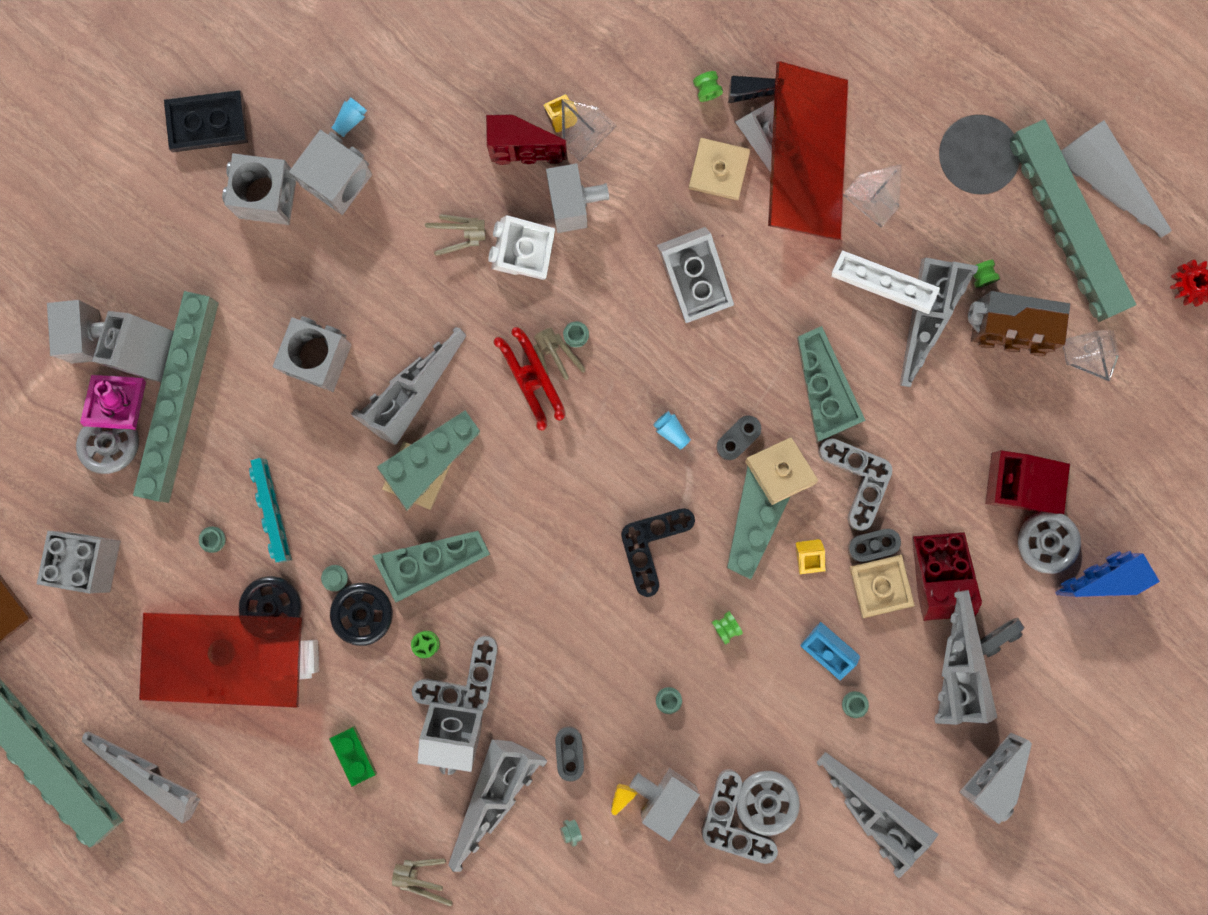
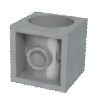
[289,129,372,215]
[222,153,296,225]
[272,316,352,392]
[37,531,120,594]

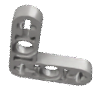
[818,439,892,531]
[412,636,498,711]
[702,769,778,864]

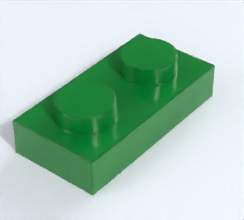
[329,726,377,787]

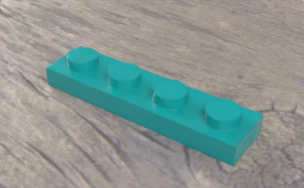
[249,458,292,563]

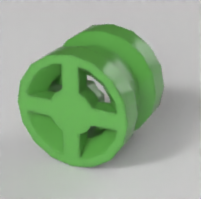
[693,71,723,102]
[974,259,1000,288]
[711,611,743,645]
[411,631,440,658]

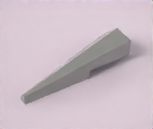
[736,97,822,228]
[1061,120,1172,238]
[900,258,978,387]
[351,327,466,445]
[935,590,998,725]
[82,731,200,824]
[448,739,547,872]
[816,752,939,878]

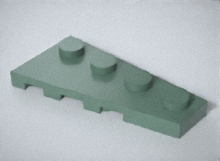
[797,326,866,443]
[377,410,480,511]
[727,465,791,579]
[372,531,490,603]

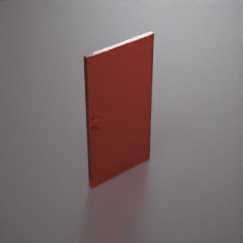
[768,61,848,240]
[139,613,302,708]

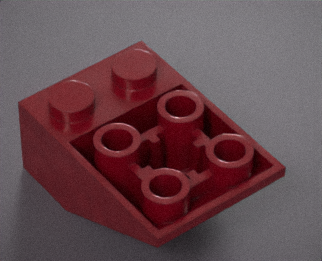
[486,114,568,165]
[985,450,1070,515]
[912,532,982,621]

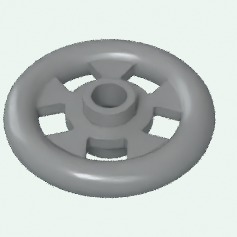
[76,414,139,474]
[1018,512,1081,574]
[736,771,800,836]

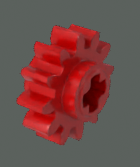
[1170,259,1208,307]

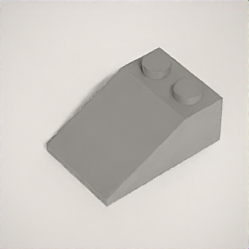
[657,227,734,323]
[959,733,1032,824]

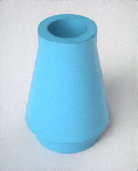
[331,97,367,137]
[653,411,691,450]

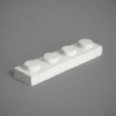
[831,250,940,314]

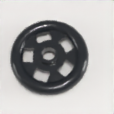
[238,576,302,639]
[330,583,393,646]

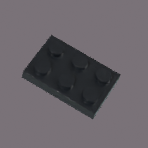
[164,90,248,153]

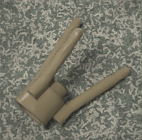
[425,214,485,256]
[534,328,586,380]
[392,858,453,906]

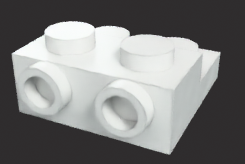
[488,215,555,280]

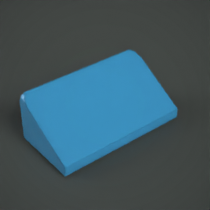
[800,622,860,680]

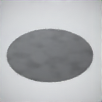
[939,115,1020,194]

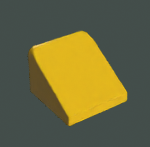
[543,94,579,132]
[795,539,826,574]
[611,784,638,815]

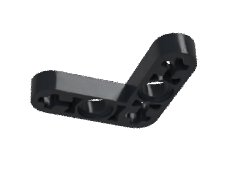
[621,508,695,597]

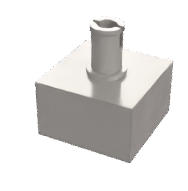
[546,163,609,233]
[47,300,104,364]
[418,703,483,775]
[629,768,700,842]

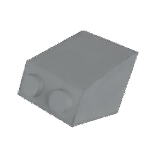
[92,311,174,382]

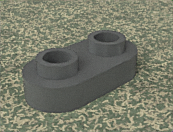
[716,415,762,460]
[848,529,901,562]
[980,618,1025,657]
[555,726,584,782]

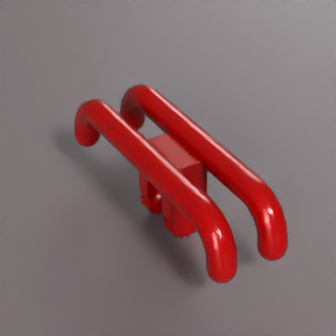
[493,327,566,431]

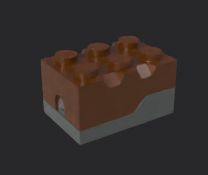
[968,291,1071,356]

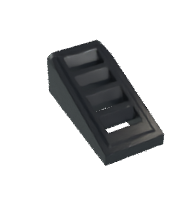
[728,76,783,103]

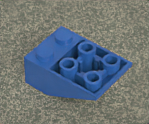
[1055,551,1160,597]

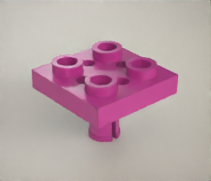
[80,375,146,430]

